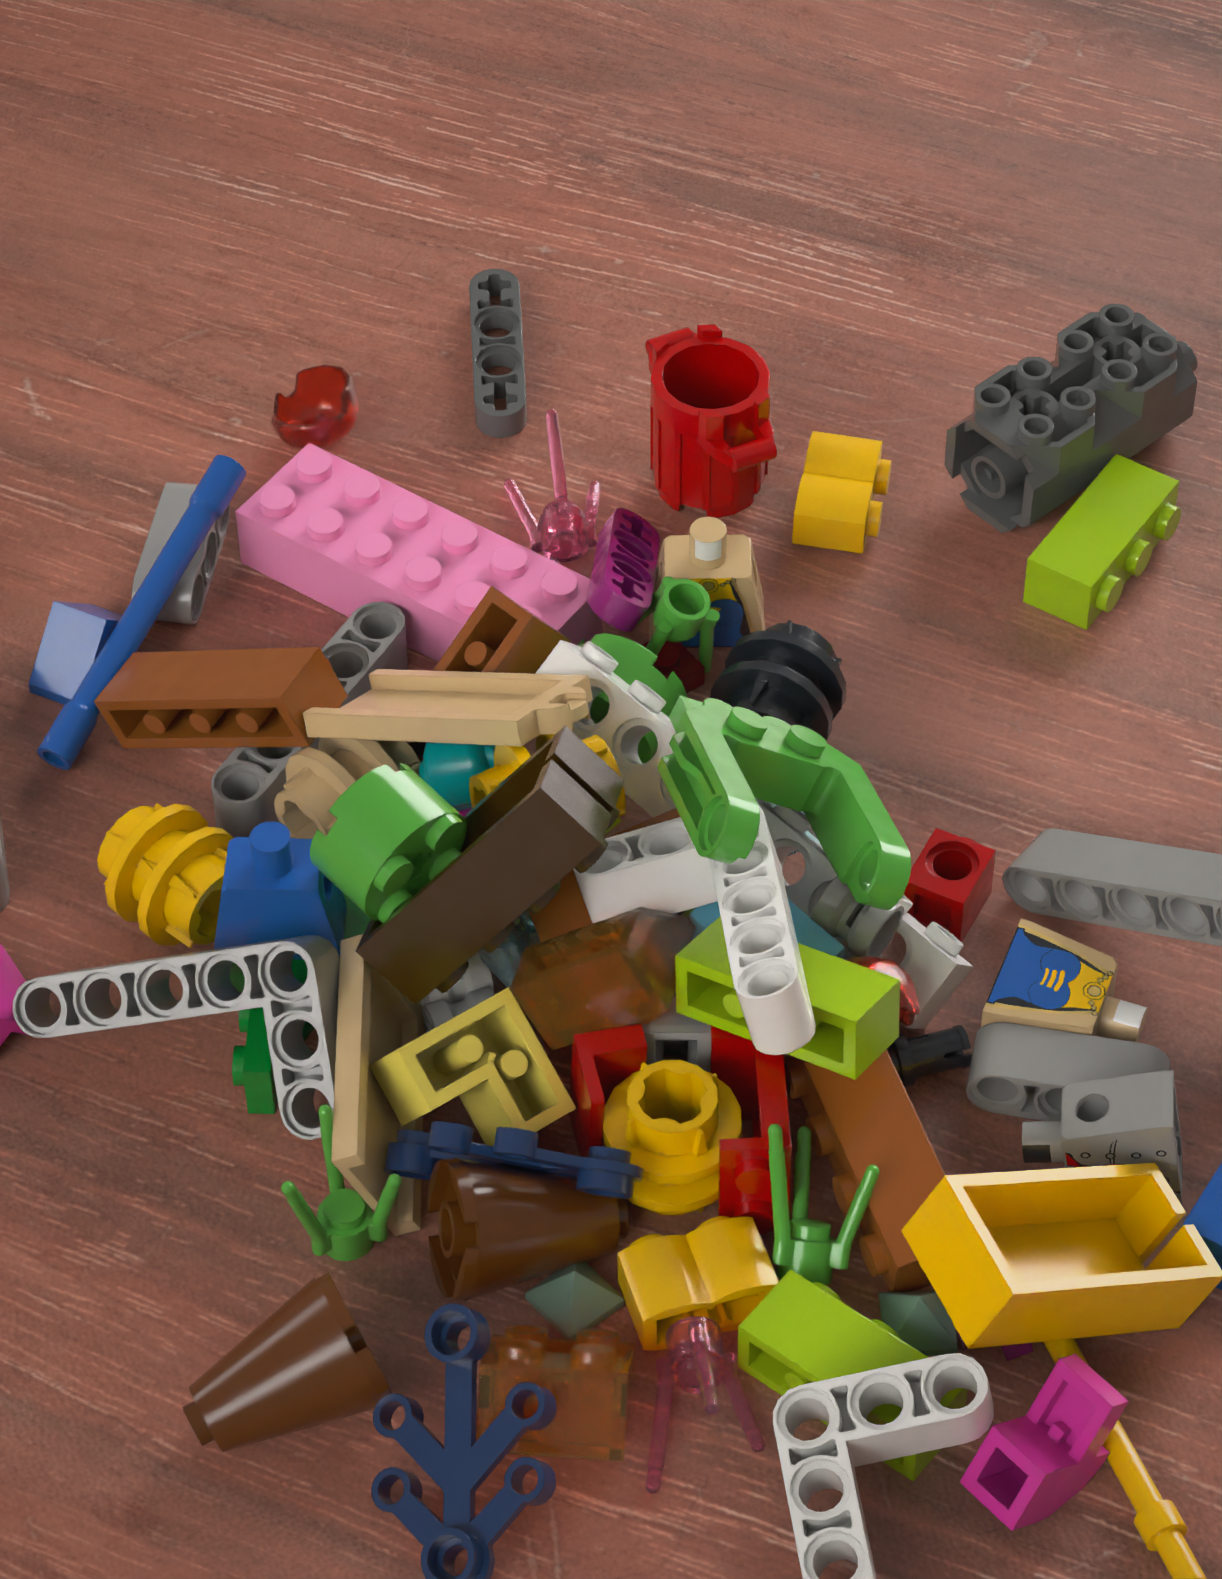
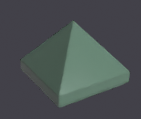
[525,1262,625,1343]
[878,1290,958,1356]

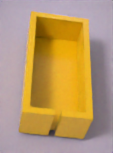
[901,1163,1222,1349]

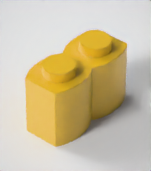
[792,431,892,554]
[617,1216,779,1350]

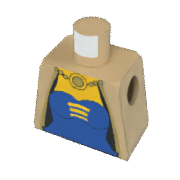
[649,517,765,648]
[981,918,1148,1042]

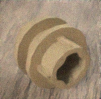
[274,738,421,839]

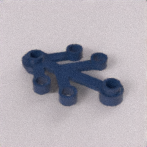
[384,1121,644,1198]
[371,1303,557,1579]

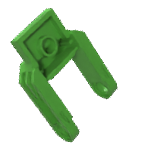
[657,695,911,910]

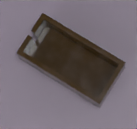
[356,725,625,1005]

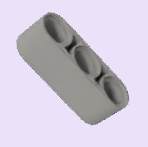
[131,482,230,625]
[966,1022,1171,1121]

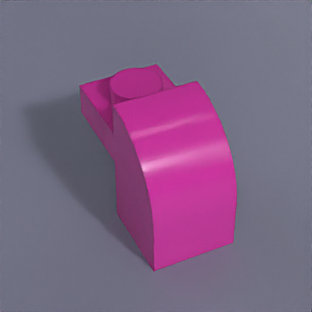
[960,1354,1129,1531]

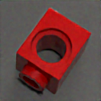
[903,828,996,943]

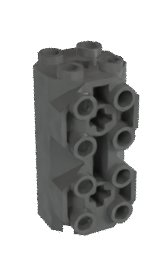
[944,304,1198,533]

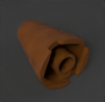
[427,1158,629,1301]
[182,1272,392,1452]

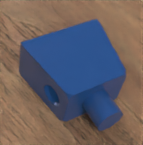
[214,821,347,960]

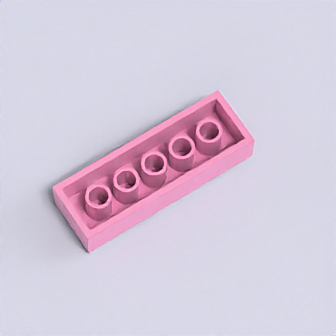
[235,443,603,662]

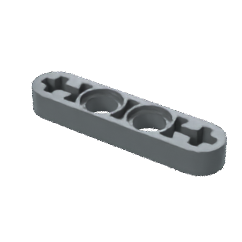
[469,269,527,438]

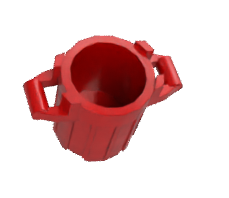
[645,324,777,518]

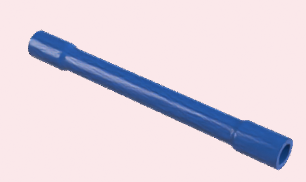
[37,455,246,770]

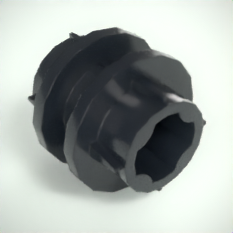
[710,620,846,741]

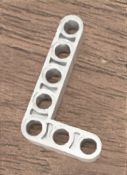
[573,805,816,1055]
[773,1353,994,1579]

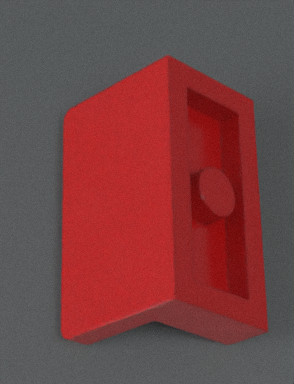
[569,1024,648,1158]

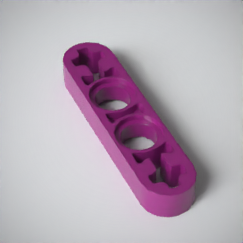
[587,508,660,632]

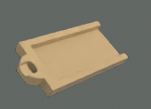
[303,669,593,746]
[331,934,425,1236]

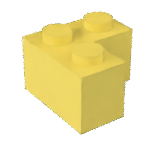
[369,987,576,1147]

